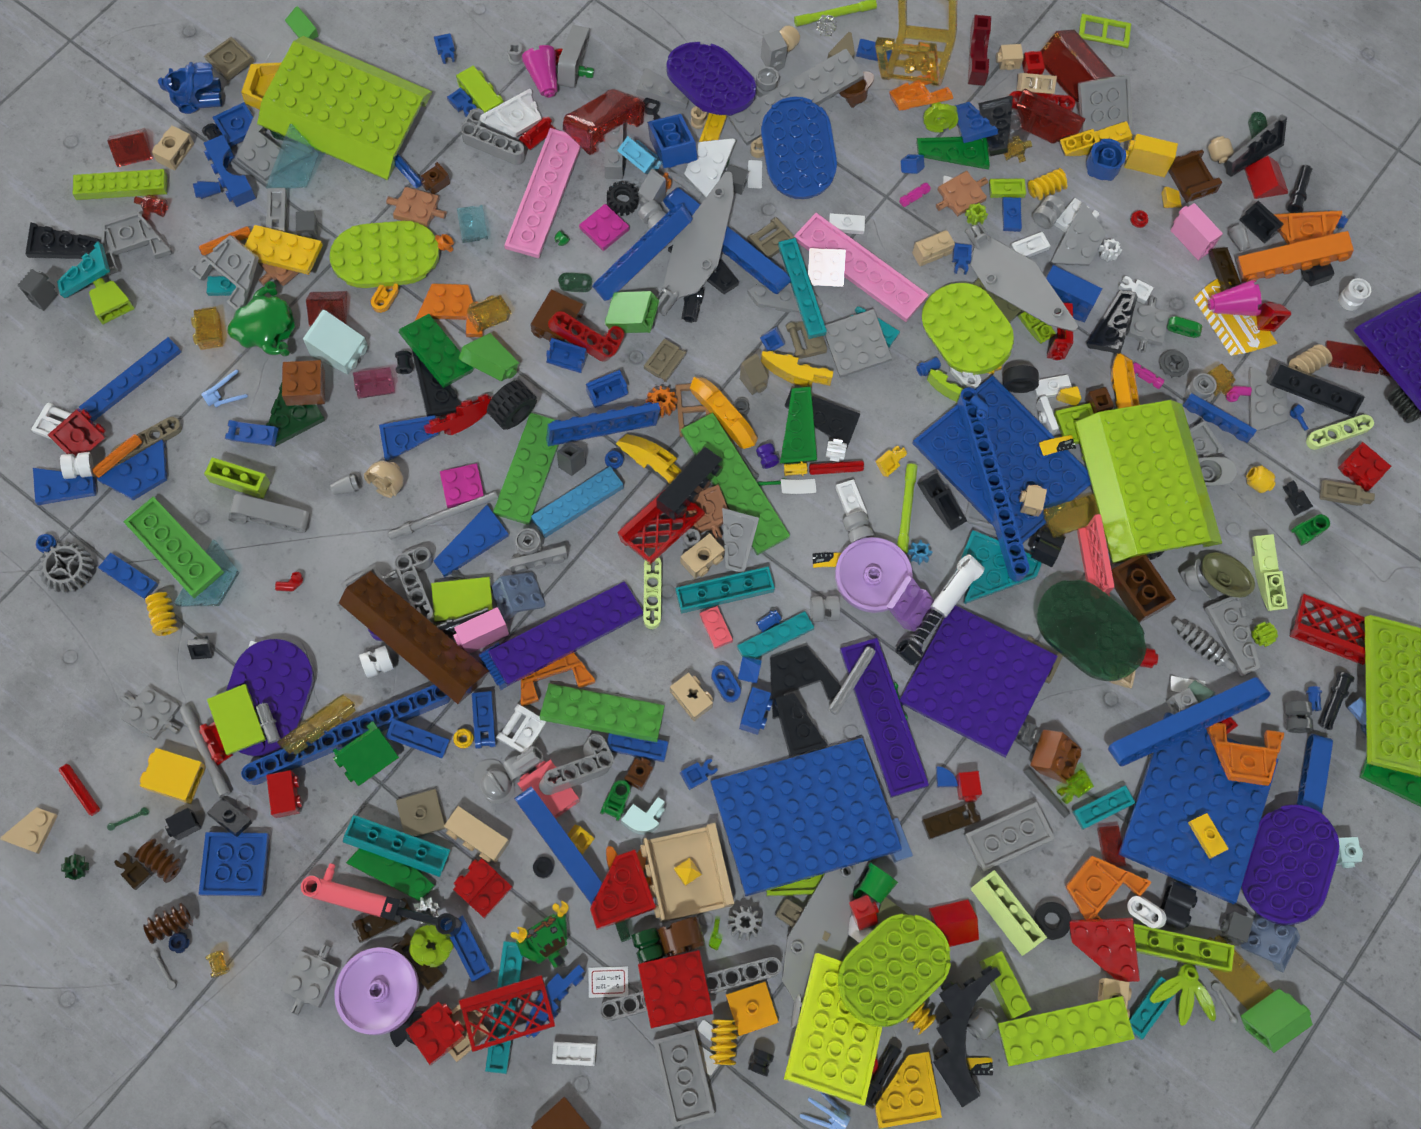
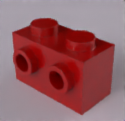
[266,770,302,818]

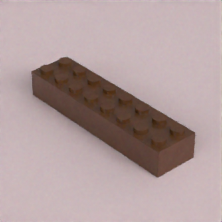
[339,571,489,704]

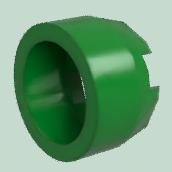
[554,230,570,246]

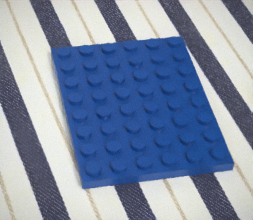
[912,375,1091,543]
[1119,712,1279,904]
[710,738,902,896]

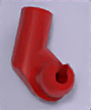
[275,572,303,592]

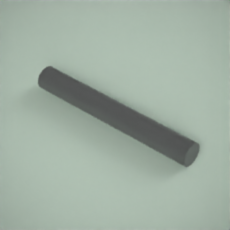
[1024,767,1070,818]

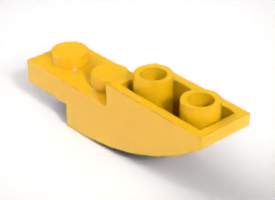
[1060,121,1133,156]
[761,351,833,387]
[616,434,682,484]

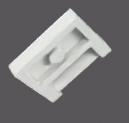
[31,403,71,440]
[496,704,547,753]

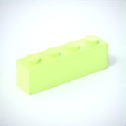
[971,870,1047,956]

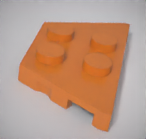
[1274,211,1342,245]

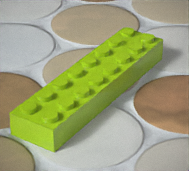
[73,169,167,200]
[1134,924,1235,973]

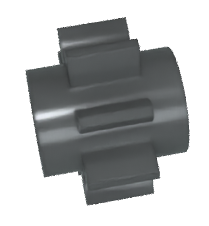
[1017,722,1041,747]

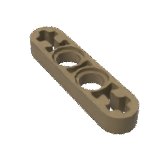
[111,417,182,464]

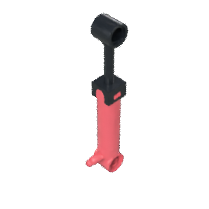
[301,863,461,937]

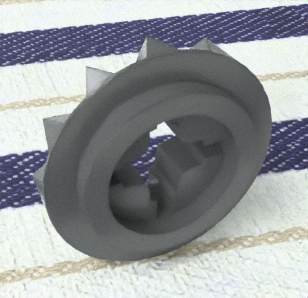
[1159,350,1189,378]

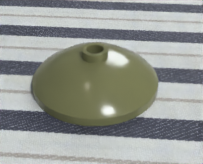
[1201,552,1255,598]

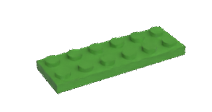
[493,413,559,525]
[123,496,225,599]
[540,683,665,742]

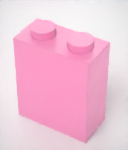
[1170,203,1223,261]
[453,607,509,654]

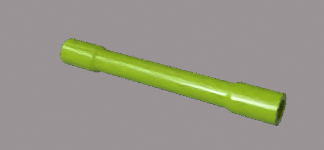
[794,0,877,27]
[897,464,918,554]

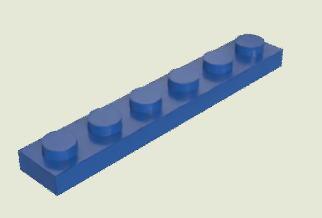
[79,337,181,422]

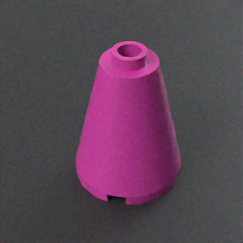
[522,45,557,98]
[1208,280,1262,316]

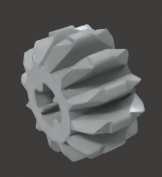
[727,905,762,941]

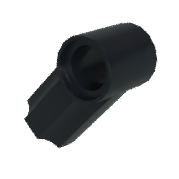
[681,288,704,323]

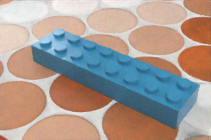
[531,467,624,538]

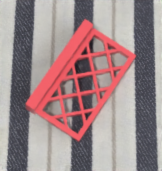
[1077,514,1114,602]

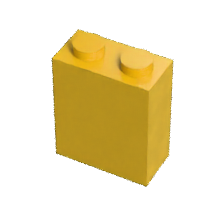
[1124,134,1178,177]
[140,748,206,804]

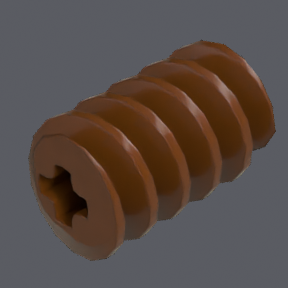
[134,838,181,883]
[143,903,193,944]

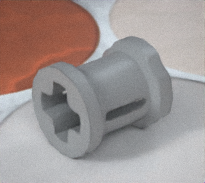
[507,42,522,66]
[683,529,700,550]

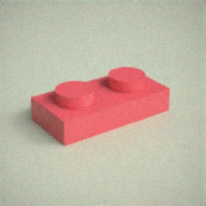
[699,606,733,649]

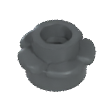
[733,399,750,416]

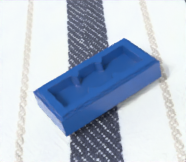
[1002,197,1022,232]

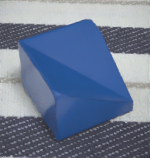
[901,154,925,174]
[760,327,786,351]
[738,656,762,683]

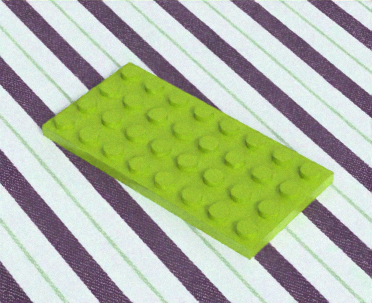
[1365,615,1421,776]

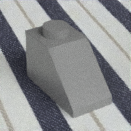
[638,169,666,206]

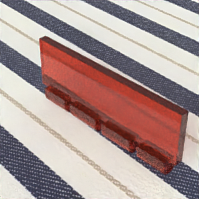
[1325,340,1392,377]

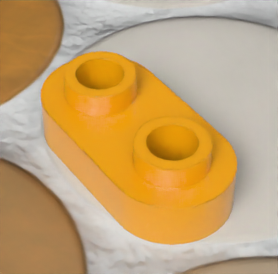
[371,284,399,313]

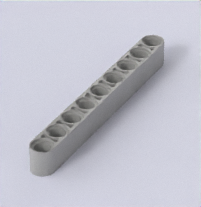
[600,957,782,1021]

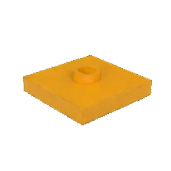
[726,982,779,1036]

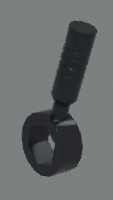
[643,98,661,120]

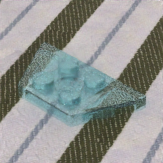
[266,124,319,189]
[174,539,239,607]

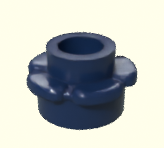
[169,932,190,953]

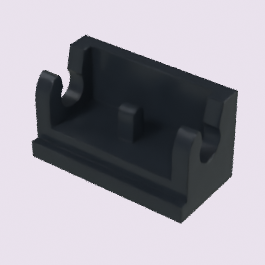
[1239,200,1284,244]

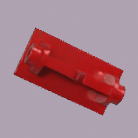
[518,116,556,150]
[199,722,233,766]

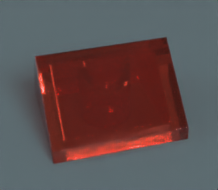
[107,128,153,167]
[306,291,347,326]

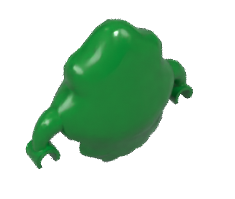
[227,281,295,356]

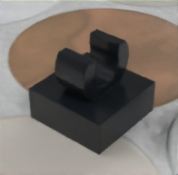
[187,636,213,660]

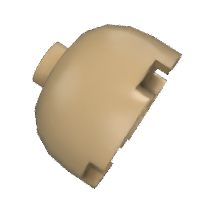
[364,461,404,498]

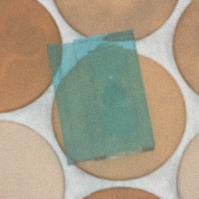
[457,205,488,243]

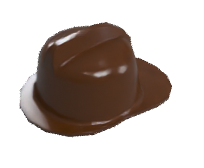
[839,71,874,108]

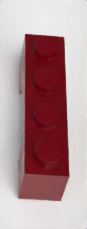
[968,15,991,86]

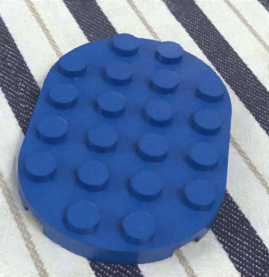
[761,97,837,199]

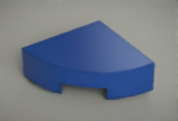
[936,766,958,787]

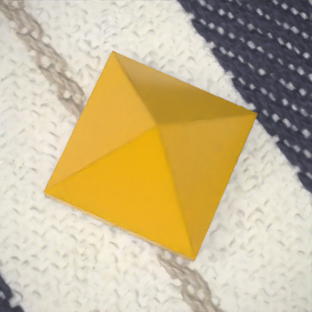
[674,858,702,886]

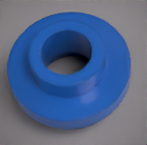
[605,451,623,469]
[36,534,56,553]

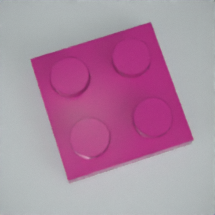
[579,204,629,251]
[440,463,484,508]

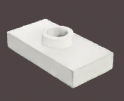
[829,213,865,234]
[1034,375,1072,400]
[1036,396,1059,436]
[552,1042,596,1066]

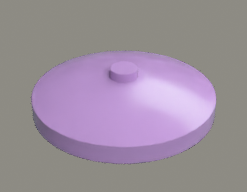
[835,537,912,613]
[335,947,419,1035]

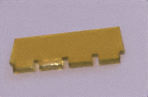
[1044,494,1099,537]
[277,694,356,755]
[1207,934,1274,1010]

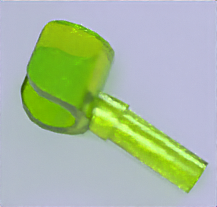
[709,919,722,950]

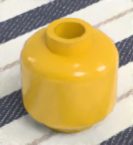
[1246,466,1276,493]

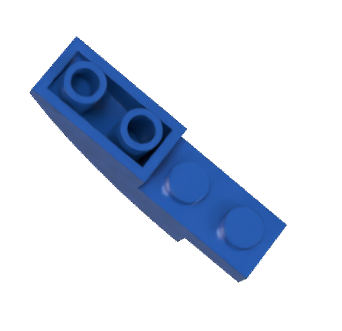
[525,965,585,1038]

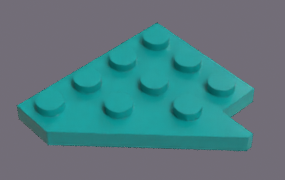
[954,530,1042,604]

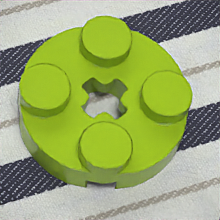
[923,102,958,133]
[409,925,453,967]

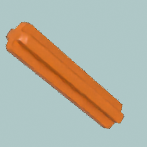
[199,226,251,255]
[92,434,142,478]

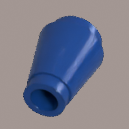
[193,181,221,199]

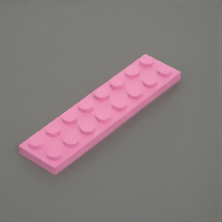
[504,128,584,258]
[794,213,929,322]

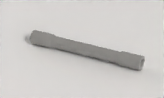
[179,705,231,798]

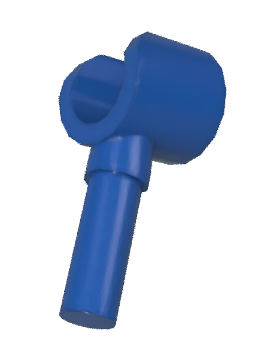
[1290,405,1309,431]

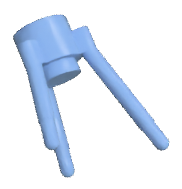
[201,370,248,407]
[800,1092,851,1129]

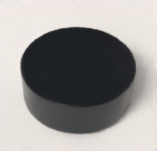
[533,857,554,879]

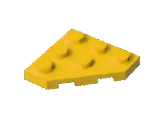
[874,1052,942,1129]

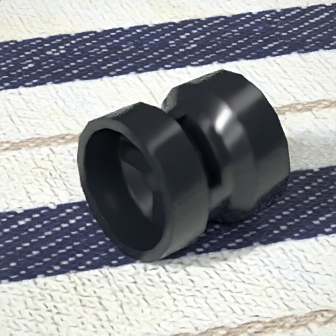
[748,1048,774,1077]

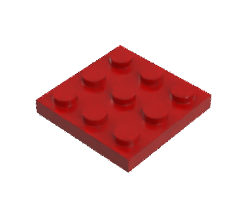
[638,950,713,1029]

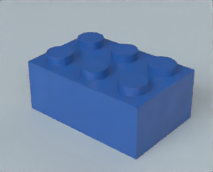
[647,114,697,168]
[1046,265,1103,323]

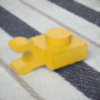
[875,446,907,477]

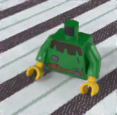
[511,901,568,969]

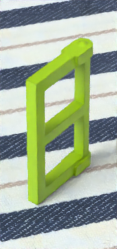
[1078,14,1131,48]

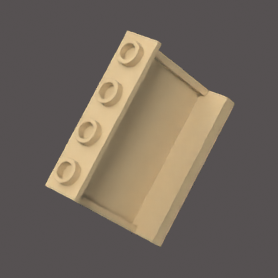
[640,823,734,923]

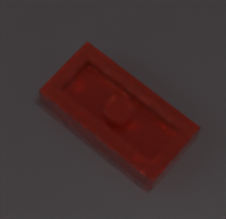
[1097,825,1126,867]

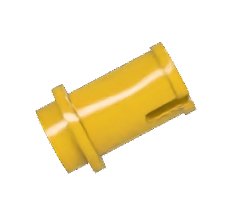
[784,461,807,476]

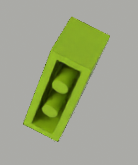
[456,65,504,113]
[204,457,271,499]
[979,951,1032,1020]

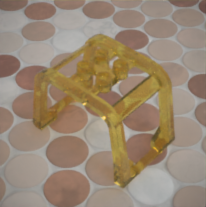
[875,0,957,86]

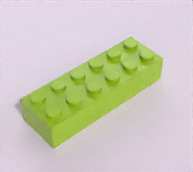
[998,996,1135,1067]

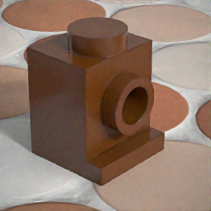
[421,162,450,194]
[1085,387,1114,414]
[624,757,653,791]

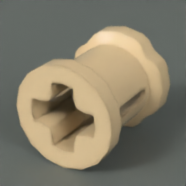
[690,106,707,129]

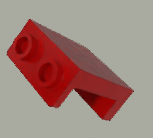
[1047,303,1074,361]

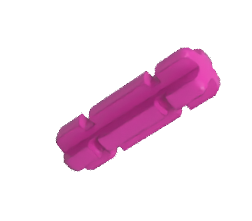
[899,183,931,207]
[1133,362,1164,389]

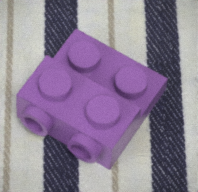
[887,576,934,632]

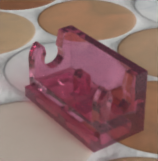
[353,367,395,399]

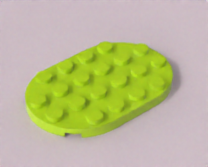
[329,221,439,288]
[922,283,1014,375]
[838,914,951,1027]

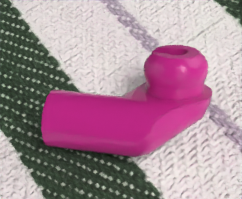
[1226,386,1252,402]

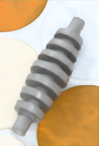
[1173,619,1235,670]

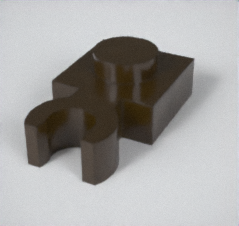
[114,852,152,890]

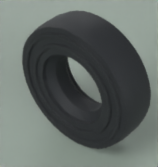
[1033,902,1071,940]

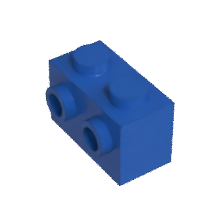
[739,687,773,735]

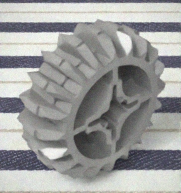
[37,541,94,593]

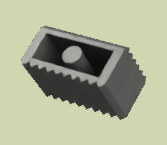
[18,269,58,311]

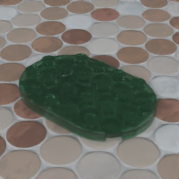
[1036,580,1147,681]

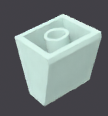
[303,310,368,374]

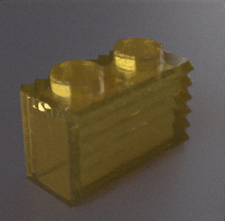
[466,295,511,333]
[191,307,223,350]

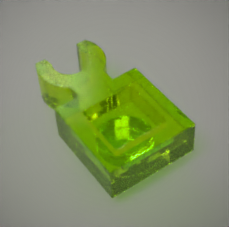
[1057,769,1094,804]

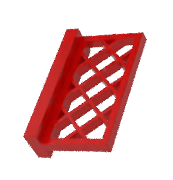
[617,492,705,564]
[1290,594,1365,665]
[459,975,555,1052]

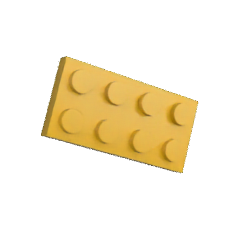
[245,225,323,275]

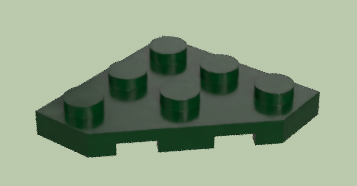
[266,382,325,447]

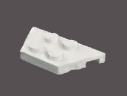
[480,89,541,137]
[684,138,735,197]

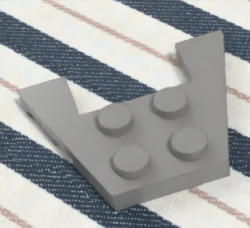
[237,109,313,181]
[101,211,172,277]
[189,235,259,310]

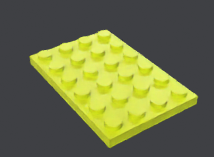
[784,953,882,1106]

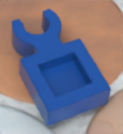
[434,33,455,64]
[447,87,476,117]
[952,243,972,275]
[680,759,718,790]

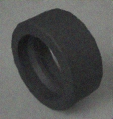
[1003,365,1039,393]

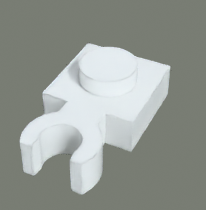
[1118,276,1154,304]

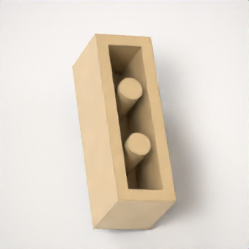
[444,806,510,863]

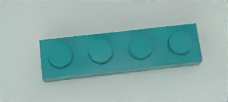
[737,611,814,659]

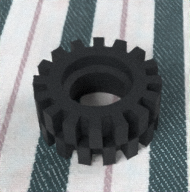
[606,181,638,216]

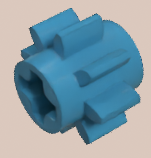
[908,540,933,565]

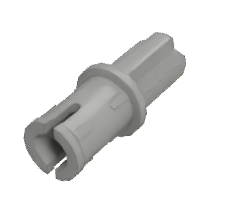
[256,703,281,744]

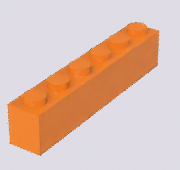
[1236,231,1354,283]

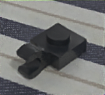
[1283,480,1313,516]

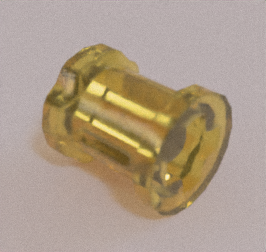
[205,950,230,978]

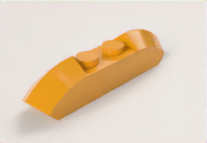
[1111,353,1140,409]
[690,377,758,449]

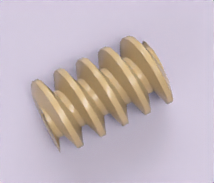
[1289,344,1332,374]

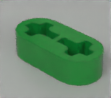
[1167,317,1203,338]

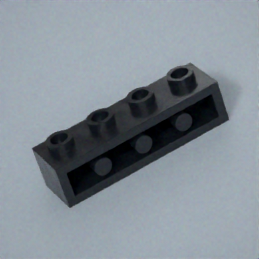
[656,446,723,521]

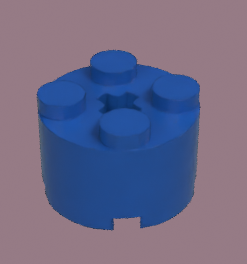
[1086,139,1126,181]

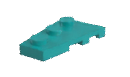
[57,241,110,298]

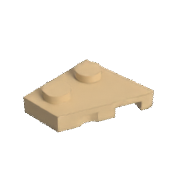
[0,807,58,854]

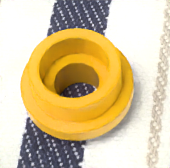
[453,728,474,749]

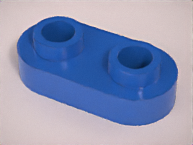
[711,665,741,703]

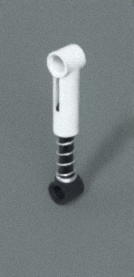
[895,554,984,665]

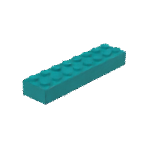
[675,566,775,614]
[342,815,450,877]

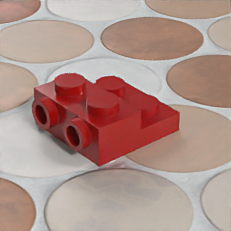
[48,408,106,456]
[1338,442,1392,492]
[453,858,513,919]
[406,1001,466,1065]

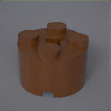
[658,917,705,957]

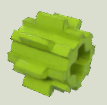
[965,203,988,225]
[1251,622,1278,647]

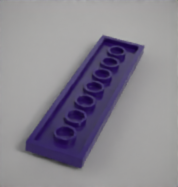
[488,581,643,687]
[840,638,929,798]

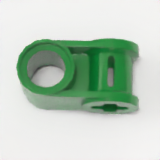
[1290,514,1330,546]
[600,780,631,822]

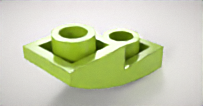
[1018,312,1056,344]
[927,369,963,402]

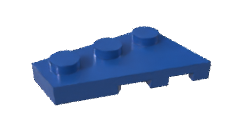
[955,102,998,143]
[379,415,439,461]
[33,468,96,505]

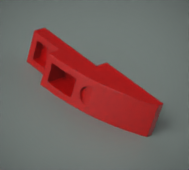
[424,394,493,435]

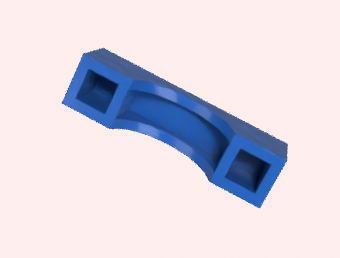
[203,135,256,207]

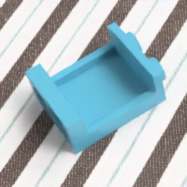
[617,136,662,174]

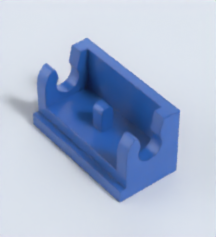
[546,338,587,373]
[586,370,628,408]

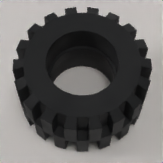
[487,380,537,430]

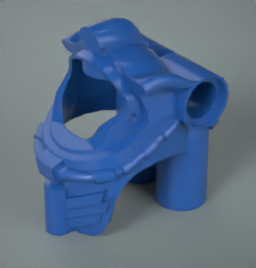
[158,62,222,114]

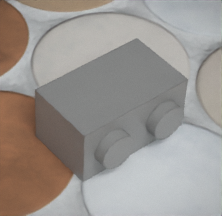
[761,30,787,71]

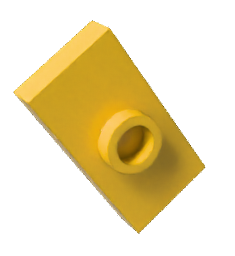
[1188,813,1228,859]

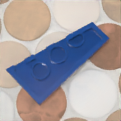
[433,505,509,578]

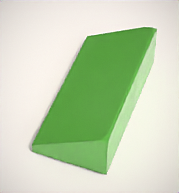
[285,6,318,40]

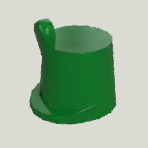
[853,862,898,904]

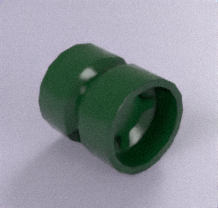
[631,928,665,964]

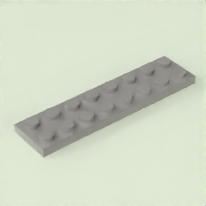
[729,49,864,146]

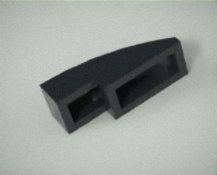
[917,473,967,531]

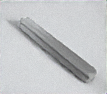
[829,647,875,715]

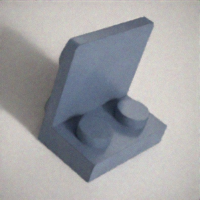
[491,572,545,621]
[1241,914,1301,973]

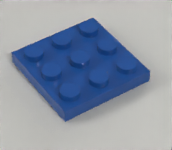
[198,832,269,897]

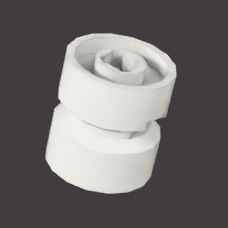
[1338,278,1371,311]
[60,452,94,479]
[359,645,394,678]

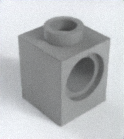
[1166,688,1198,714]

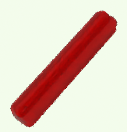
[809,460,864,475]
[59,764,100,816]

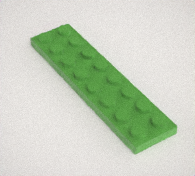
[681,413,790,555]

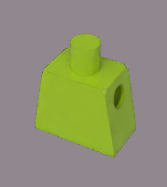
[89,278,134,325]

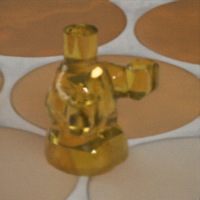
[1004,135,1032,163]

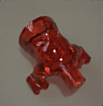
[134,195,168,221]

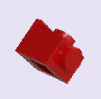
[1022,51,1045,75]

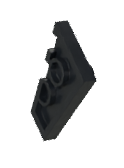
[773,693,828,756]

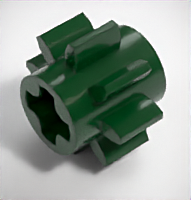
[61,854,89,880]

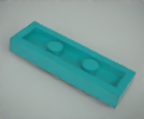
[1072,785,1135,830]
[1129,976,1175,1040]

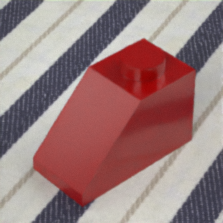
[1257,302,1291,332]

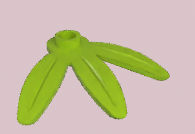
[1150,964,1216,1026]

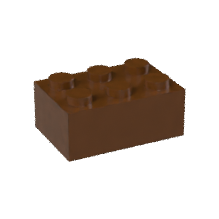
[1111,554,1176,624]

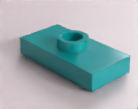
[206,276,236,296]

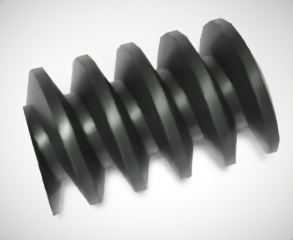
[1387,386,1421,423]

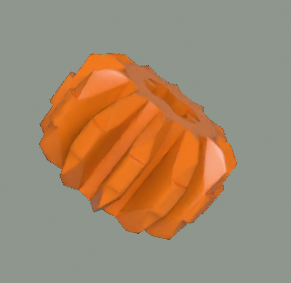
[646,386,677,418]

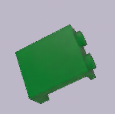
[333,721,399,786]

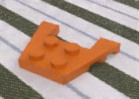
[889,69,953,111]
[415,284,483,337]
[521,652,595,706]
[1206,723,1284,786]
[1065,856,1152,920]

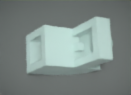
[621,797,665,835]

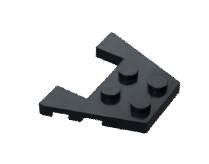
[770,645,842,719]

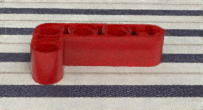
[548,311,624,362]

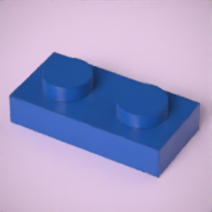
[856,39,893,64]

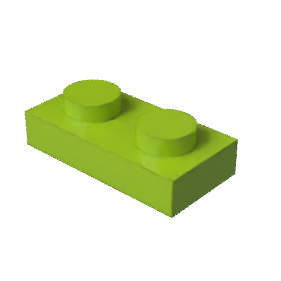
[989,179,1026,198]

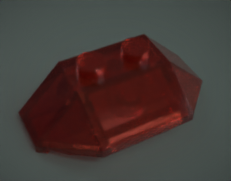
[1016,89,1086,144]

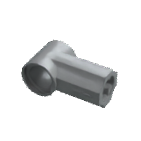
[502,746,544,782]

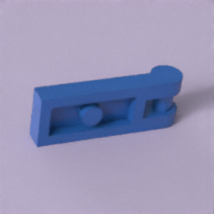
[225,420,279,447]
[472,691,496,749]

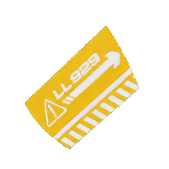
[1193,279,1277,356]

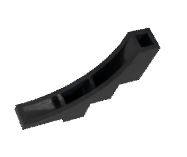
[933,965,1002,1108]

